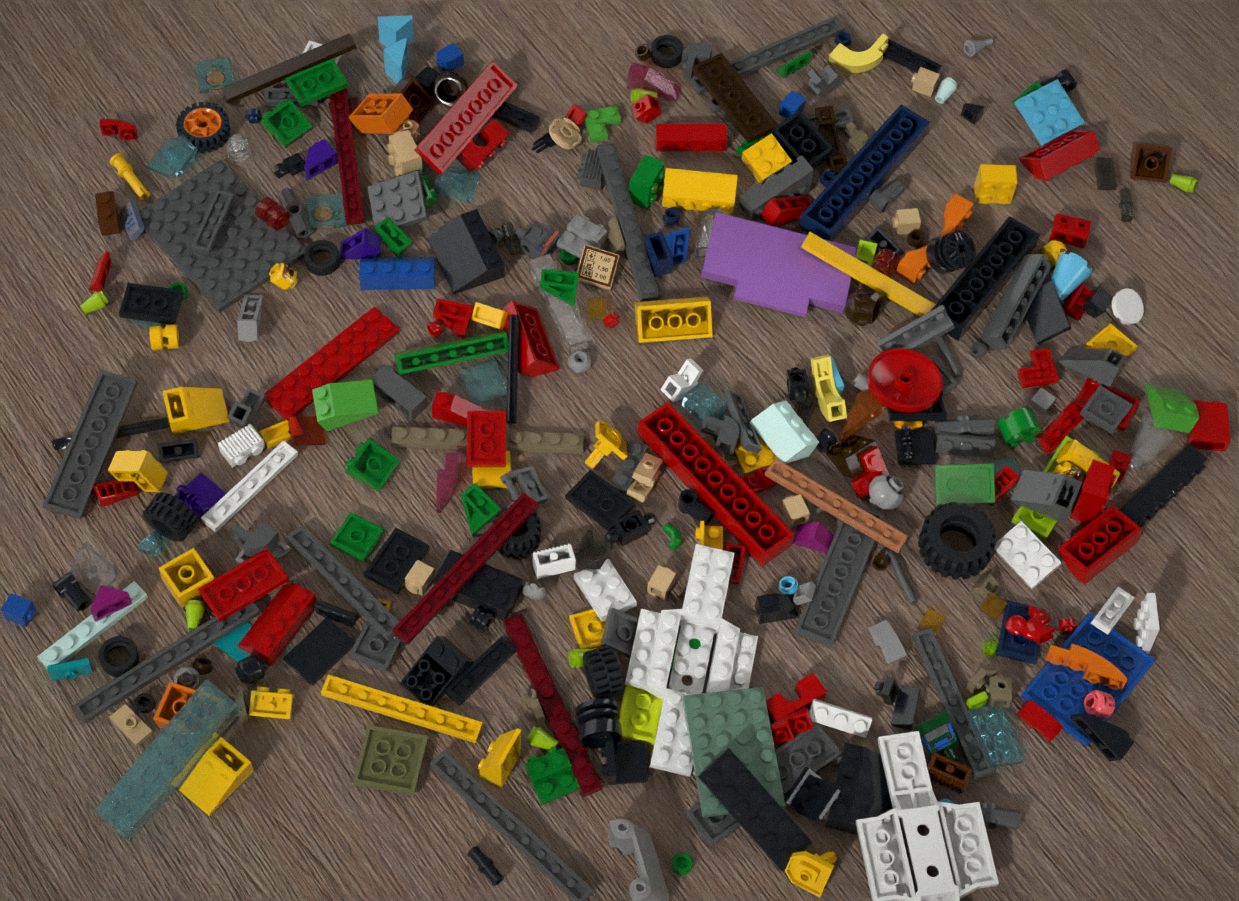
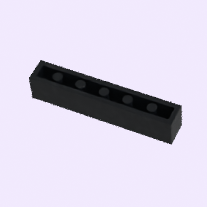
[1119,444,1208,529]

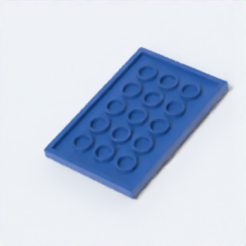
[1020,612,1156,747]

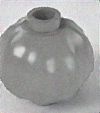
[869,475,903,510]

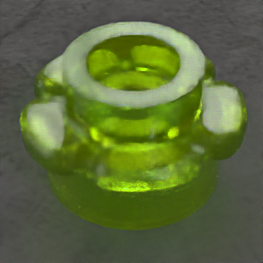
[982,638,998,657]

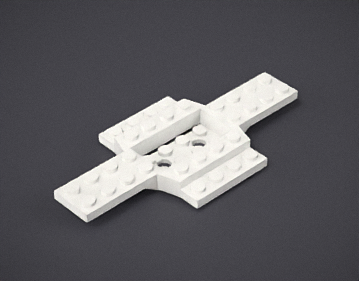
[624,544,758,777]
[856,731,999,901]

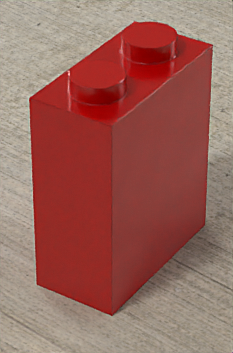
[1187,400,1230,451]

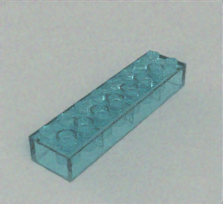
[93,679,242,841]

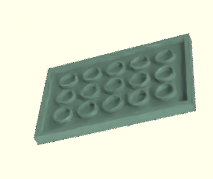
[682,687,785,818]

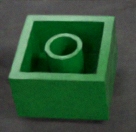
[629,154,665,209]

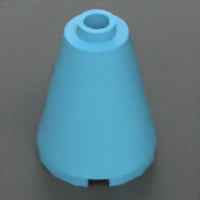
[1050,251,1092,301]

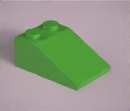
[312,379,379,432]
[1145,384,1199,433]

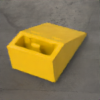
[162,387,230,435]
[179,737,254,817]

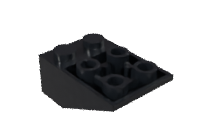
[400,635,474,706]

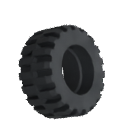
[918,502,996,580]

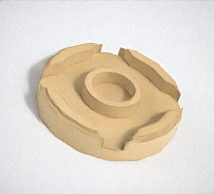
[549,117,582,150]

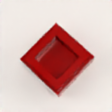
[565,104,588,129]

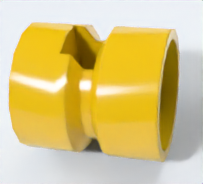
[149,324,179,351]

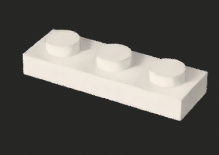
[1091,587,1135,635]
[809,699,872,738]

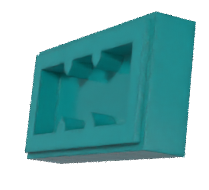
[47,658,93,681]

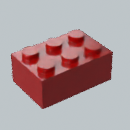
[1070,459,1116,525]

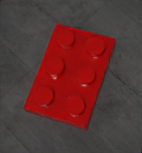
[1074,378,1140,431]
[467,411,506,467]

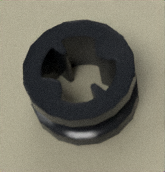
[135,693,155,713]

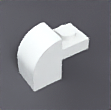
[661,358,704,402]

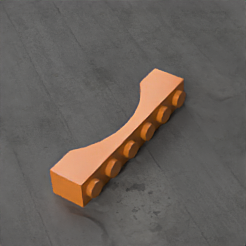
[896,193,973,284]

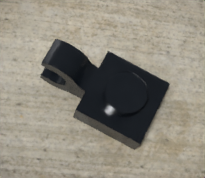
[274,153,305,178]

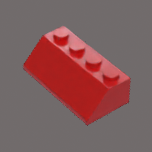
[1019,129,1100,181]
[501,301,560,377]
[1058,505,1142,585]
[237,584,317,667]

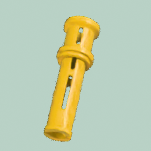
[110,153,150,200]

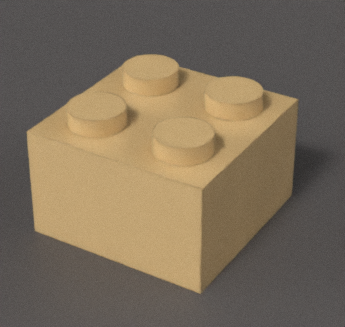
[387,130,423,177]

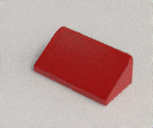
[89,251,112,292]
[1062,283,1091,321]

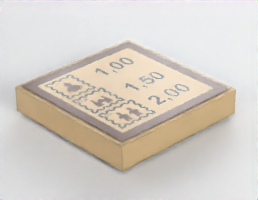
[576,245,619,290]

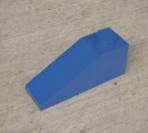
[664,227,690,265]

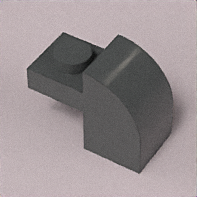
[681,43,713,79]
[807,65,844,96]
[227,387,267,427]
[701,415,739,455]
[231,522,280,557]

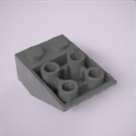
[1059,348,1127,387]
[1010,470,1082,524]

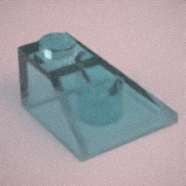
[435,166,481,203]

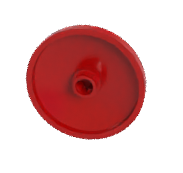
[867,348,943,413]

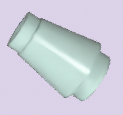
[935,77,957,104]

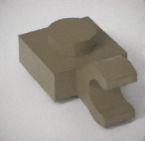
[844,122,871,151]
[966,660,999,694]
[227,685,249,724]
[521,688,544,727]

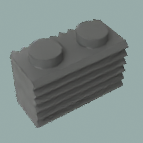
[577,149,604,190]

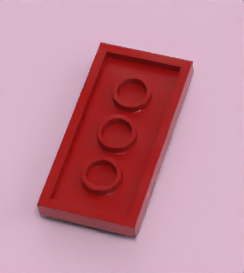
[198,548,289,622]

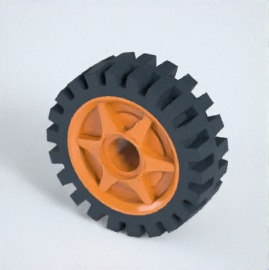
[176,102,231,153]

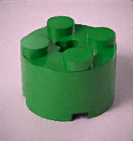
[997,407,1042,449]

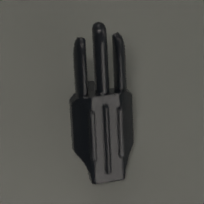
[531,132,557,153]

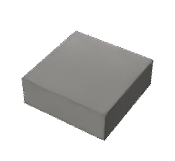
[1030,388,1056,413]
[792,581,816,605]

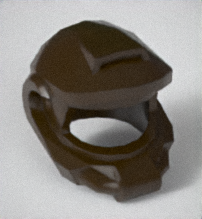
[433,71,468,108]
[844,288,886,326]

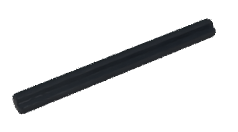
[506,315,519,424]
[53,417,169,450]

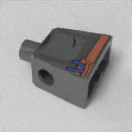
[515,222,561,266]

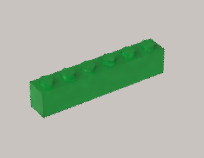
[393,330,508,374]

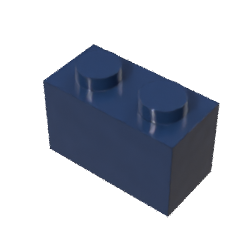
[644,231,673,277]

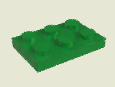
[285,58,349,107]
[934,464,995,504]

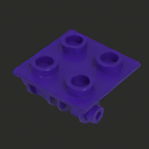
[175,472,227,522]

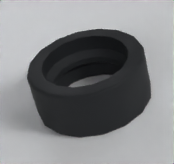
[651,35,683,68]
[304,240,340,276]
[99,636,139,677]

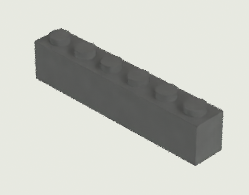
[981,254,1051,350]

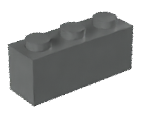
[369,365,428,421]

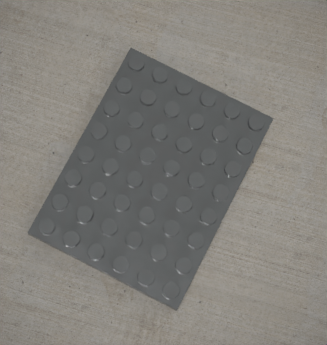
[139,160,306,313]

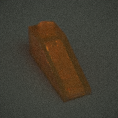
[839,389,885,442]

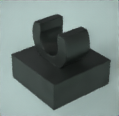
[874,676,898,705]

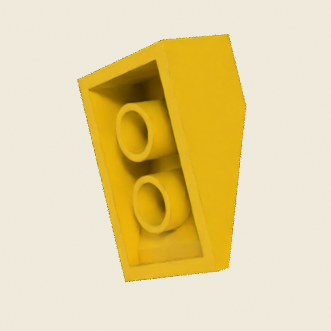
[478,728,521,788]

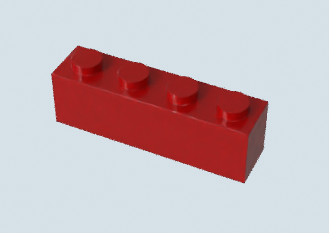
[655,124,727,152]

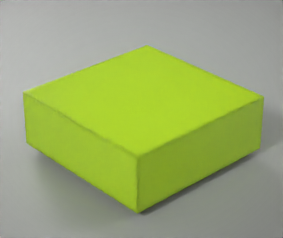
[965,691,989,713]

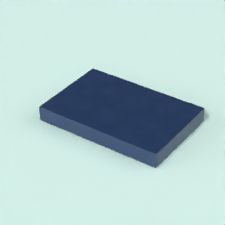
[996,600,1046,665]

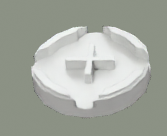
[1112,288,1144,325]

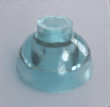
[137,531,164,557]

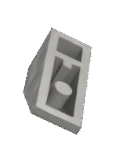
[237,294,264,342]

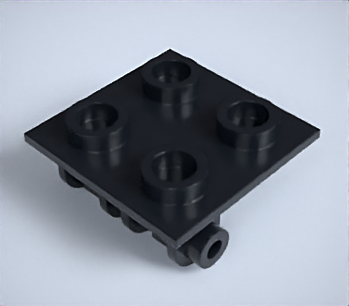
[894,425,936,465]

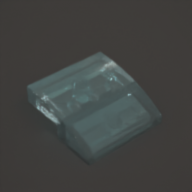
[459,360,507,405]

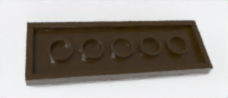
[692,53,778,143]

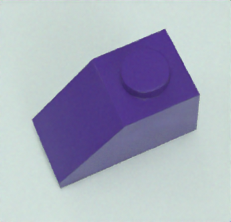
[304,139,337,180]
[340,228,381,259]

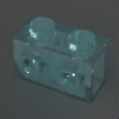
[681,382,728,423]

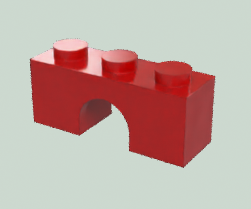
[456,119,509,173]
[766,673,827,724]

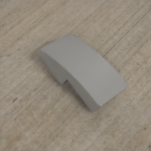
[868,620,907,664]

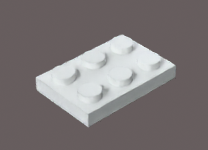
[994,521,1062,590]
[574,559,637,622]
[1134,593,1160,654]

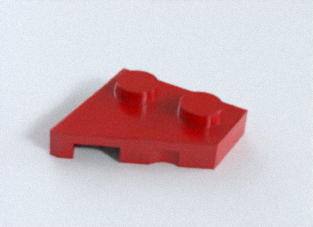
[433,298,474,339]

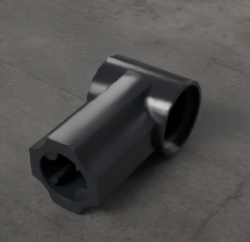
[1040,69,1077,93]
[678,489,715,526]
[52,572,91,612]

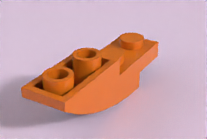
[1045,644,1127,690]

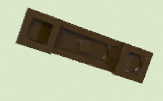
[815,105,848,174]

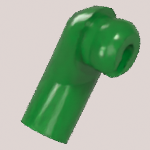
[662,523,682,550]

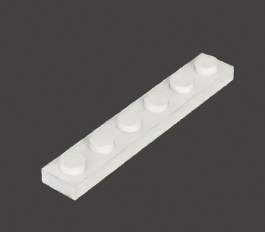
[201,441,298,533]

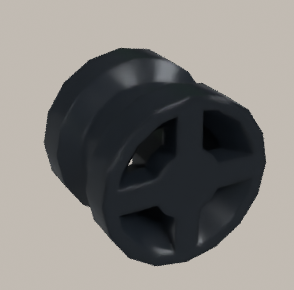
[815,429,837,453]
[469,606,493,631]

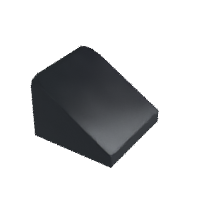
[961,103,985,125]

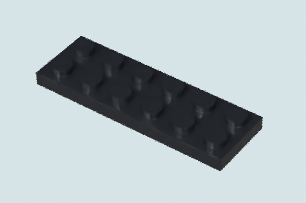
[697,748,813,872]

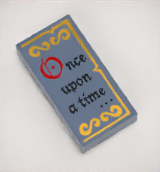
[120,200,145,240]

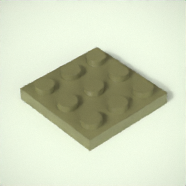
[353,725,428,796]

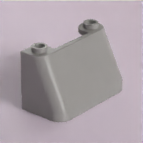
[607,818,669,901]

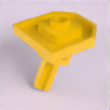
[585,421,627,469]
[785,851,837,897]

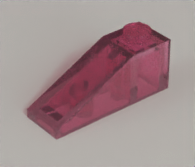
[626,63,681,101]

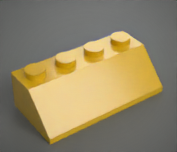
[662,168,738,214]
[634,297,712,343]

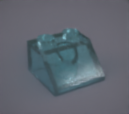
[146,135,198,179]

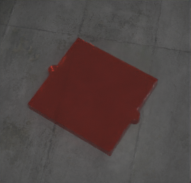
[287,416,326,446]

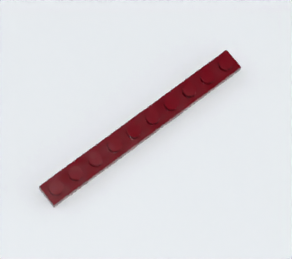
[330,88,364,226]
[392,492,539,645]
[503,614,602,797]

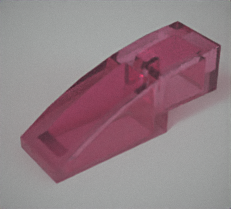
[436,453,462,513]

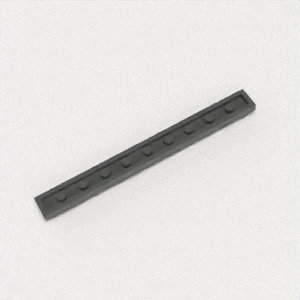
[690,16,845,95]
[596,144,660,302]
[73,602,260,724]
[429,750,594,901]

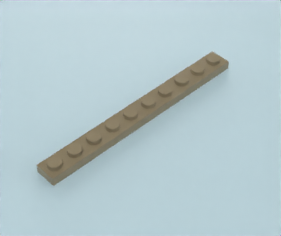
[391,427,584,454]

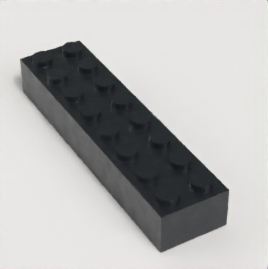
[931,216,1040,341]

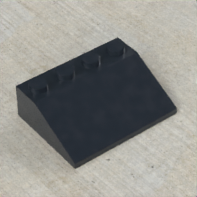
[427,209,505,294]
[825,742,893,835]

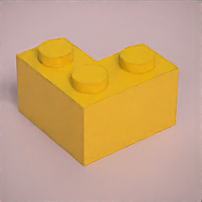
[108,450,168,492]

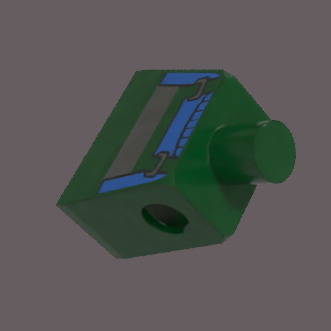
[912,710,960,761]

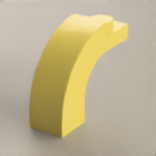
[829,33,889,73]
[810,355,847,422]

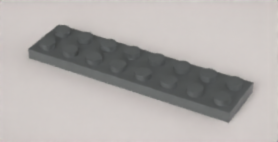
[43,370,138,520]
[794,501,885,648]
[686,723,842,847]

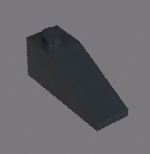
[1070,713,1134,761]

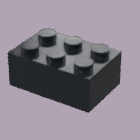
[771,110,834,169]

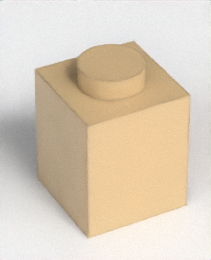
[911,67,940,97]
[892,208,921,235]
[781,494,810,528]
[405,560,435,596]
[647,565,676,601]

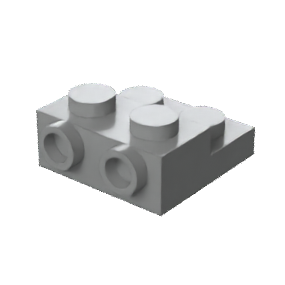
[556,215,607,258]

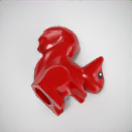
[1005,605,1055,645]

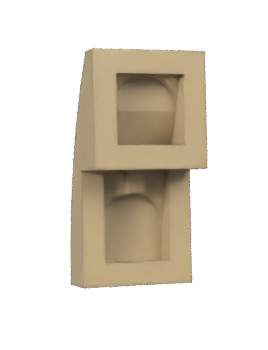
[626,470,661,503]

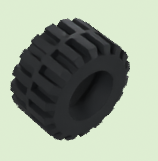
[143,492,198,542]
[492,505,541,559]
[583,645,624,699]

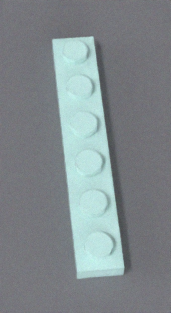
[37,581,148,670]

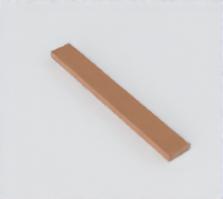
[765,458,909,553]

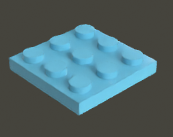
[1015,79,1085,146]

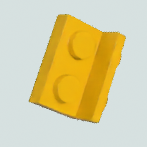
[695,521,723,550]
[249,686,295,719]

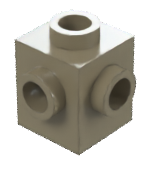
[984,675,1015,708]

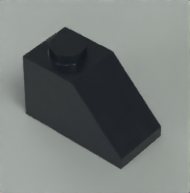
[755,593,798,624]

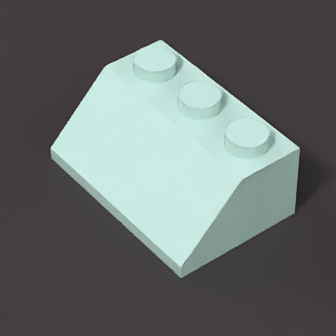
[750,400,819,464]

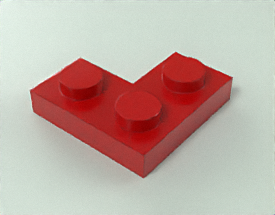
[1017,348,1059,388]
[851,446,889,499]

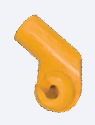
[894,421,922,431]

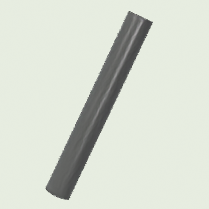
[936,336,961,377]
[886,551,917,605]

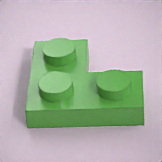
[584,105,621,143]

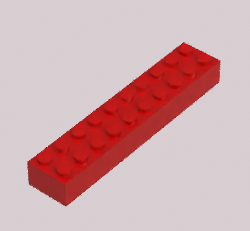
[637,402,794,567]

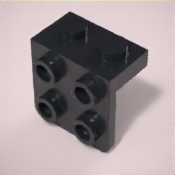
[600,737,648,785]
[784,767,841,822]

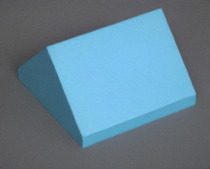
[378,15,414,47]
[383,38,408,85]

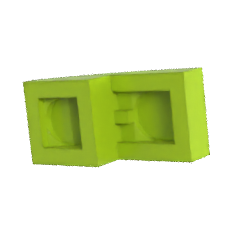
[855,240,877,267]

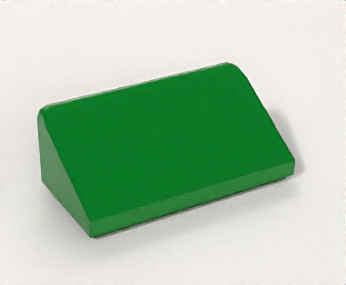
[776,50,812,78]
[373,216,413,257]

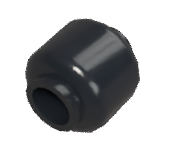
[235,655,267,685]

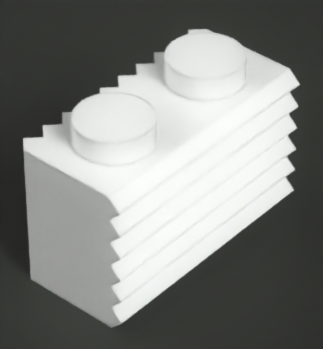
[218,424,265,468]
[532,543,576,579]

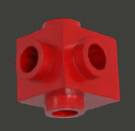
[632,94,662,124]

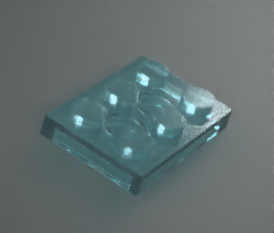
[966,706,1025,768]

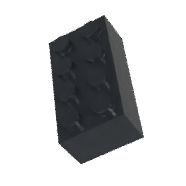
[433,549,523,621]

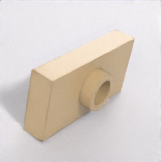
[632,453,663,484]
[109,704,153,747]

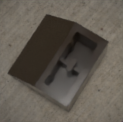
[826,434,878,479]

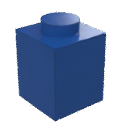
[436,43,464,72]
[779,90,806,119]
[1,593,36,627]

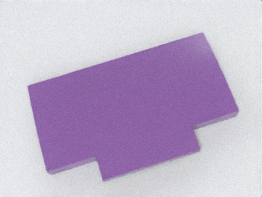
[700,212,856,317]

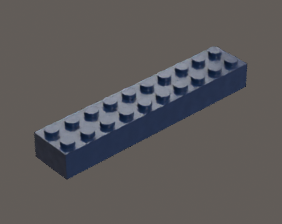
[799,105,930,242]

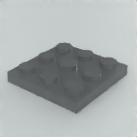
[368,170,429,228]

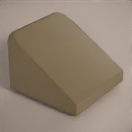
[972,573,1002,598]

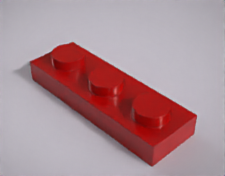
[1037,403,1084,453]

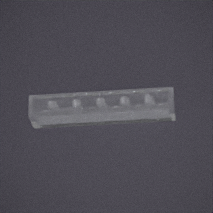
[529,254,594,355]

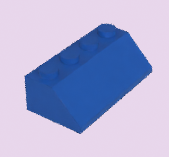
[359,257,435,290]

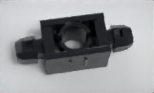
[787,367,809,402]
[605,510,657,546]

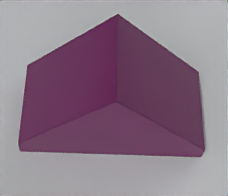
[793,522,835,553]
[90,585,132,622]

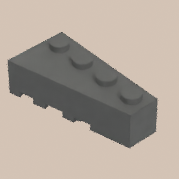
[739,155,814,220]

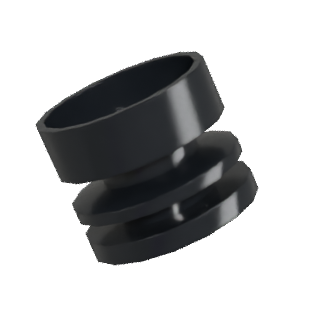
[926,230,976,274]
[576,699,623,748]

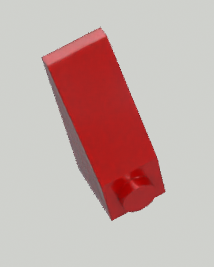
[760,195,813,227]
[432,391,488,426]

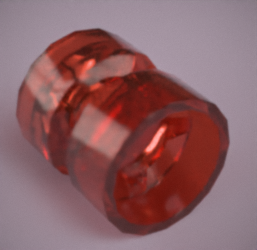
[255,197,290,231]
[870,249,900,278]

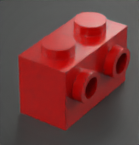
[1049,213,1091,248]

